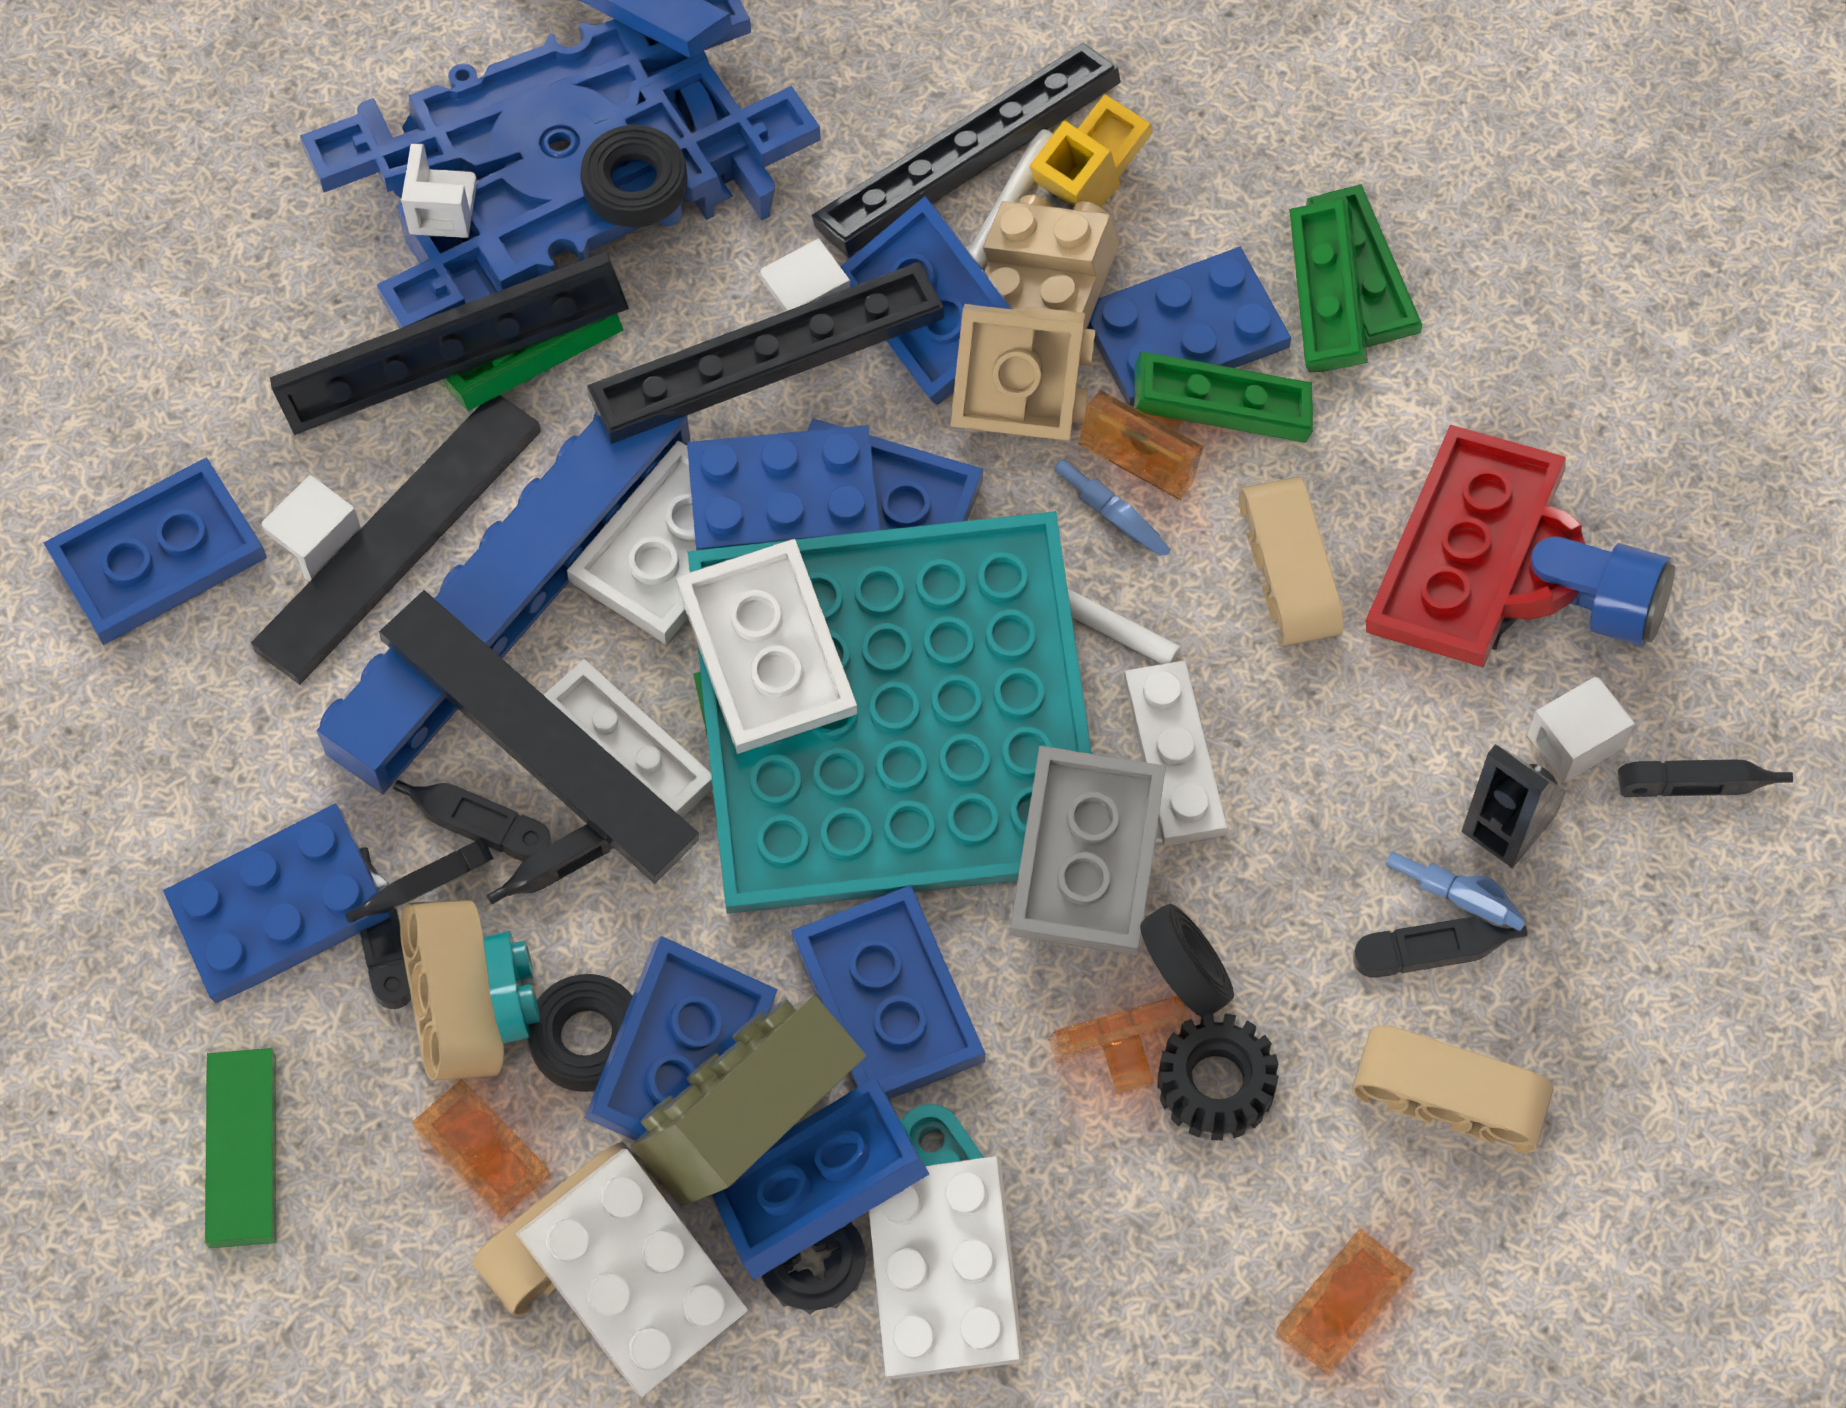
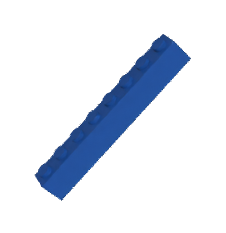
[317,411,691,795]

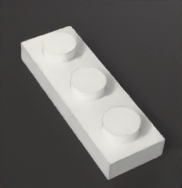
[544,659,713,818]
[1124,660,1227,846]

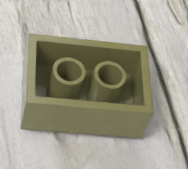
[630,994,867,1207]

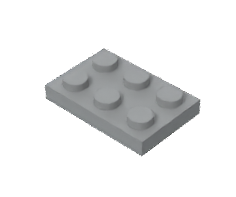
[1009,746,1166,956]

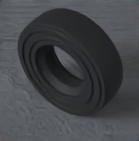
[580,125,688,228]
[1140,904,1234,1017]
[527,974,633,1092]

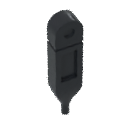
[1618,759,1793,797]
[393,780,552,862]
[486,824,615,905]
[345,838,494,923]
[359,847,412,1009]
[1353,917,1528,978]

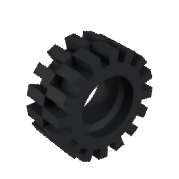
[1157,1013,1279,1141]

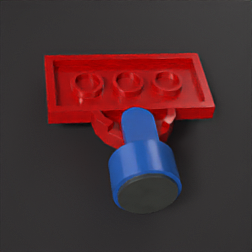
[1365,425,1675,668]

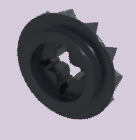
[761,1222,866,1314]

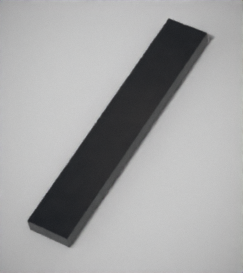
[812,42,1121,257]
[270,251,629,435]
[587,262,944,444]
[251,395,541,685]
[379,590,699,884]

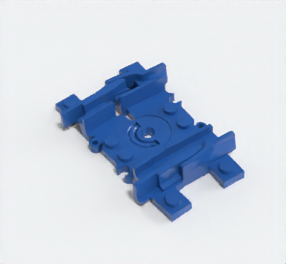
[300,0,821,329]

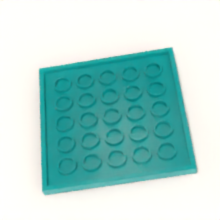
[687,511,1092,914]

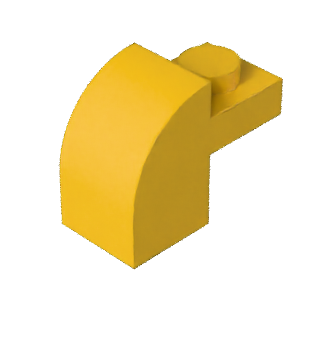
[1029,94,1153,207]

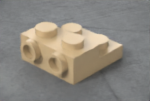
[983,195,1120,329]
[950,304,1095,441]

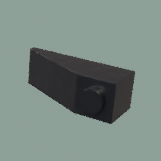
[1461,744,1566,869]

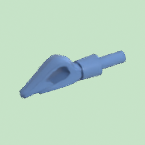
[1055,459,1171,556]
[1386,852,1525,931]

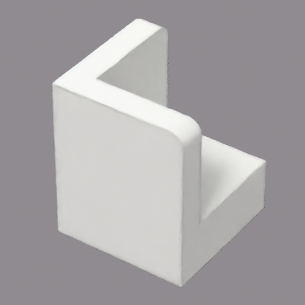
[401,144,477,238]
[760,238,850,312]
[262,475,361,582]
[1527,677,1635,783]

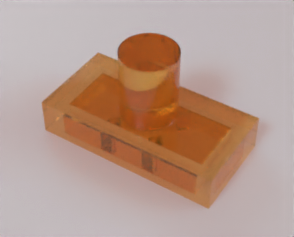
[1078,390,1204,500]
[1048,996,1188,1095]
[412,1079,550,1219]
[1276,1228,1414,1376]

